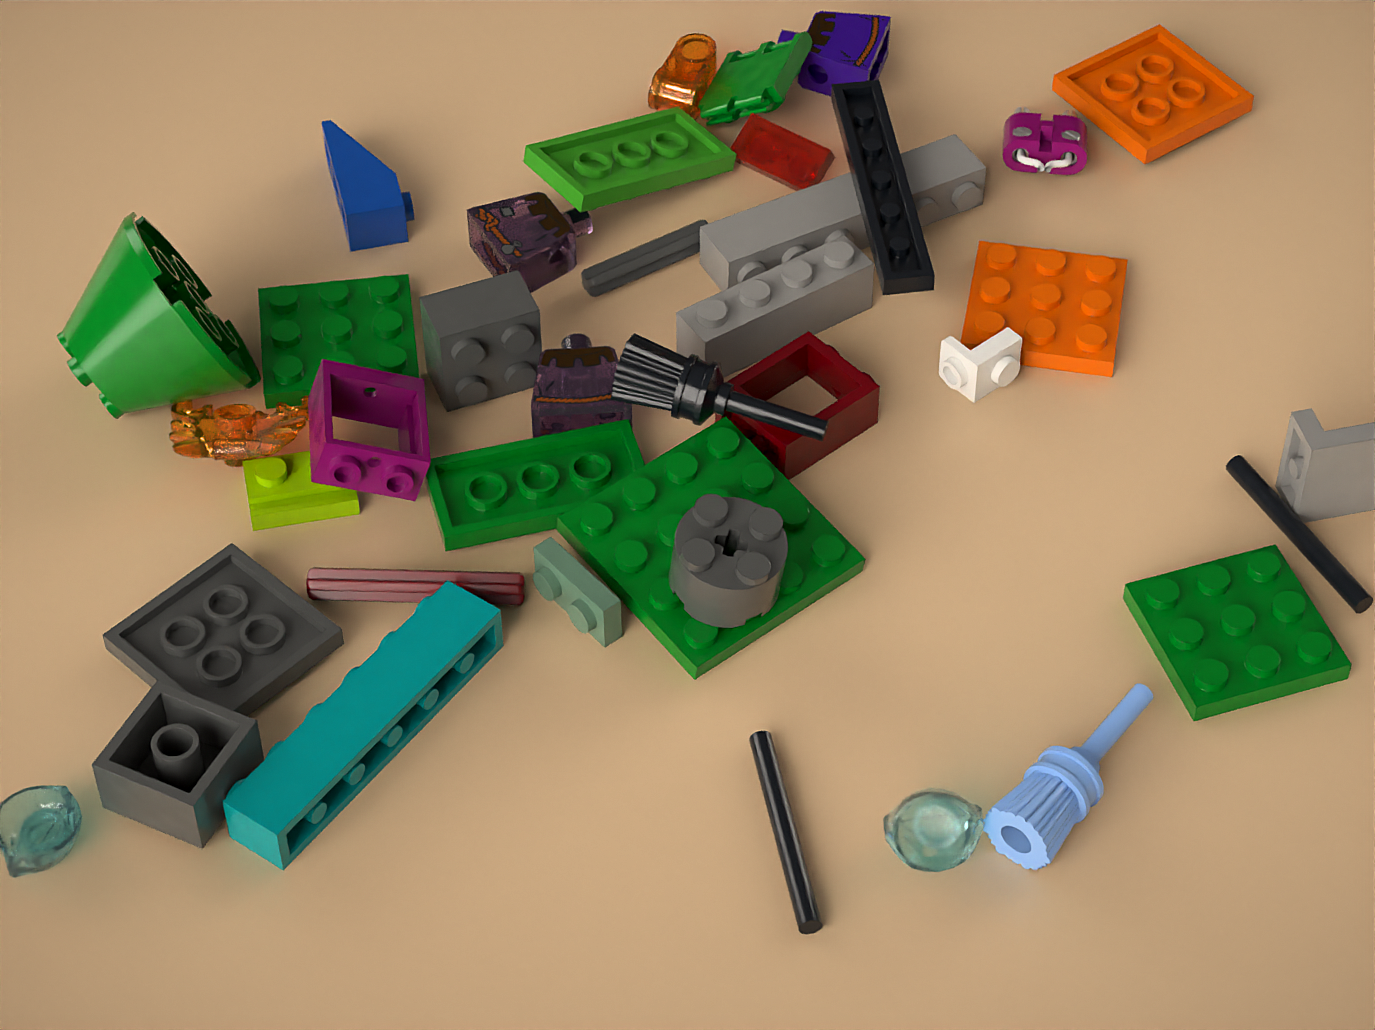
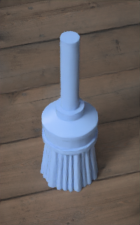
[982,683,1153,870]

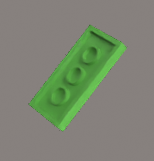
[523,107,737,212]

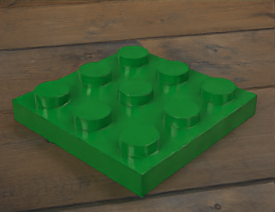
[258,274,419,409]
[1123,544,1352,721]

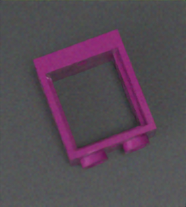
[308,359,431,501]

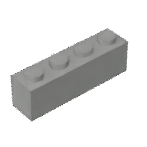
[676,235,874,378]

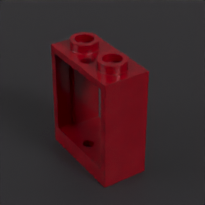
[715,331,880,480]

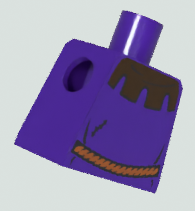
[777,11,891,97]

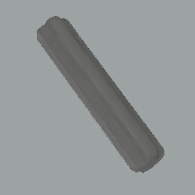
[581,220,708,297]

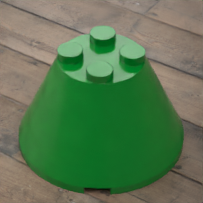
[57,212,261,419]

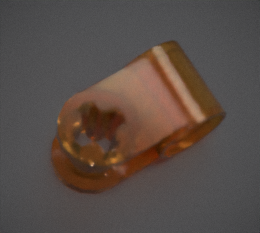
[648,33,717,120]

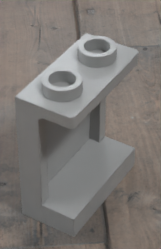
[1275,408,1375,523]

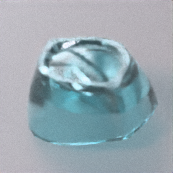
[0,786,82,878]
[883,788,984,872]

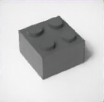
[419,270,544,412]
[92,681,264,849]

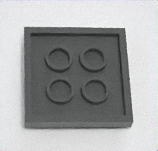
[103,543,344,716]

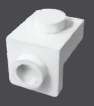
[939,327,1022,403]

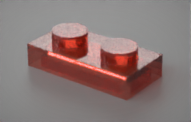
[730,113,835,191]

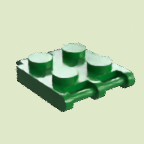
[698,31,812,126]

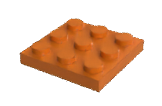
[1052,24,1254,164]
[960,241,1128,377]

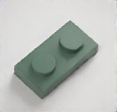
[533,537,622,647]

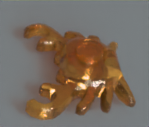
[169,395,309,467]

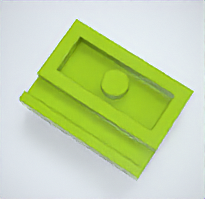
[242,451,360,531]

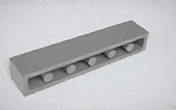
[700,134,986,291]

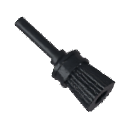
[611,333,829,441]

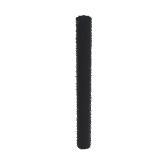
[1226,455,1373,613]
[749,731,822,934]

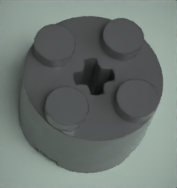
[669,494,788,628]

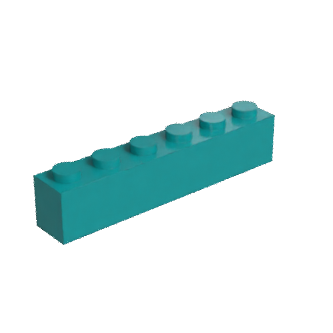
[222,580,504,871]

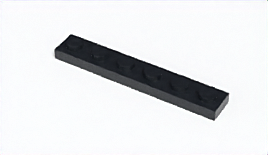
[831,80,935,295]

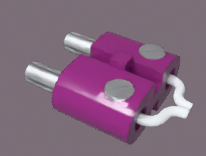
[1002,107,1087,175]

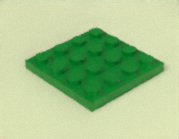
[556,416,865,680]

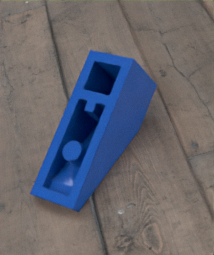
[321,120,415,252]

